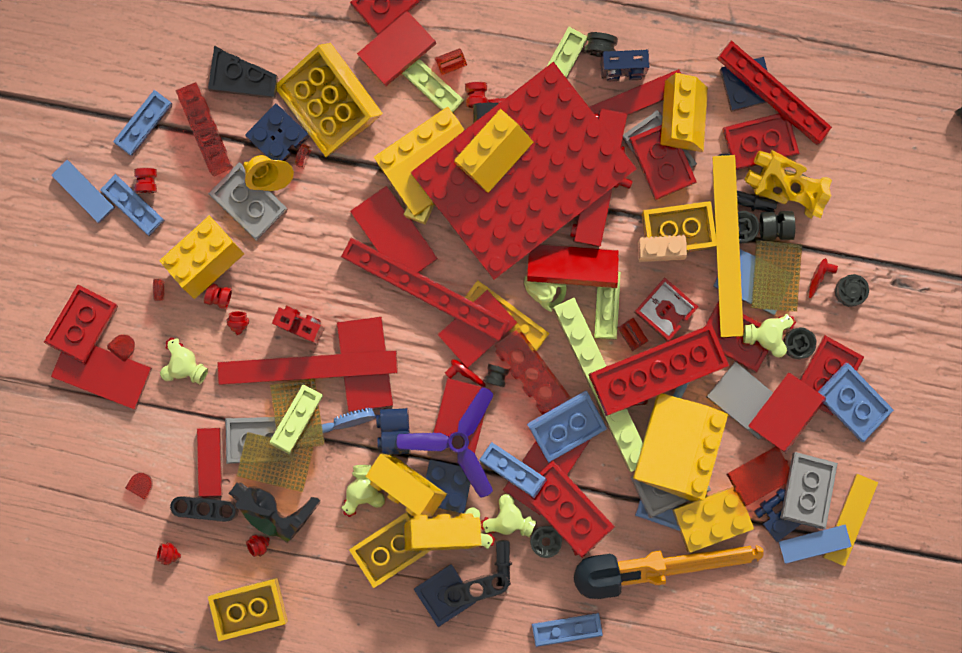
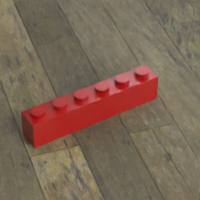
[570,109,627,247]

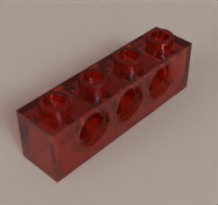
[175,82,234,177]
[495,328,572,415]

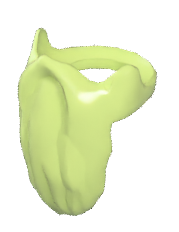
[524,276,567,312]

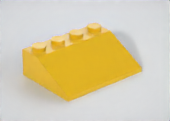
[277,43,383,157]
[374,107,464,217]
[633,393,728,501]

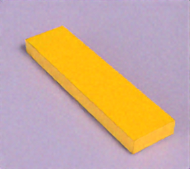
[465,280,550,351]
[823,474,878,566]

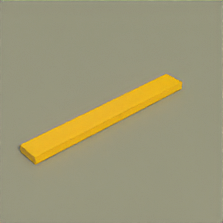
[712,155,744,337]

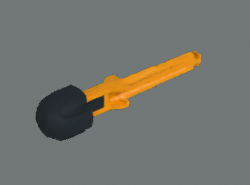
[574,545,764,599]

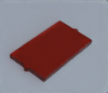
[726,446,790,507]

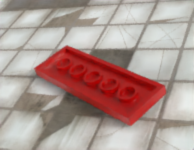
[588,324,729,416]

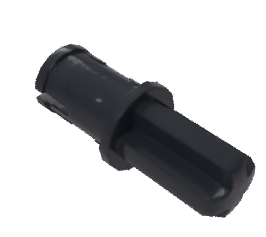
[737,190,778,213]
[494,540,512,586]

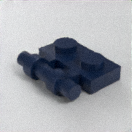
[754,487,801,542]

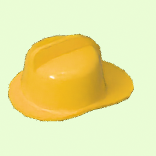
[243,155,294,191]

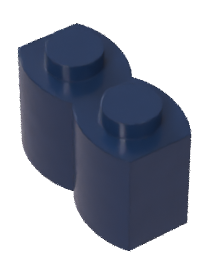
[376,408,411,455]

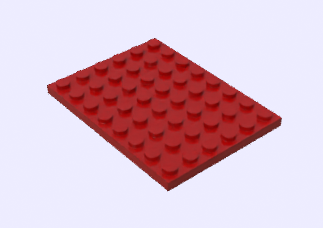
[410,61,637,280]

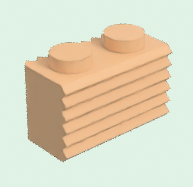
[638,235,687,262]

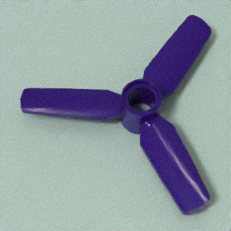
[396,388,493,498]

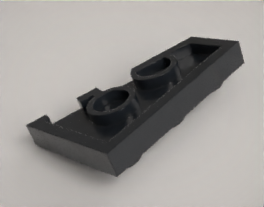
[208,46,278,99]

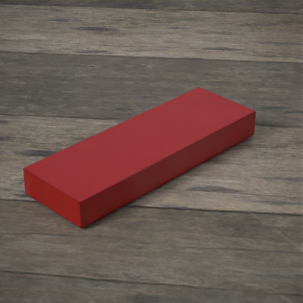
[197,428,222,496]

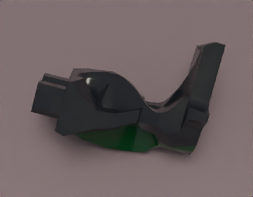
[228,482,321,544]

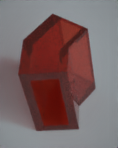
[434,48,467,75]
[617,317,648,351]

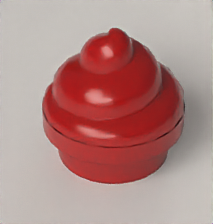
[226,311,249,335]
[246,534,270,557]
[156,542,181,565]

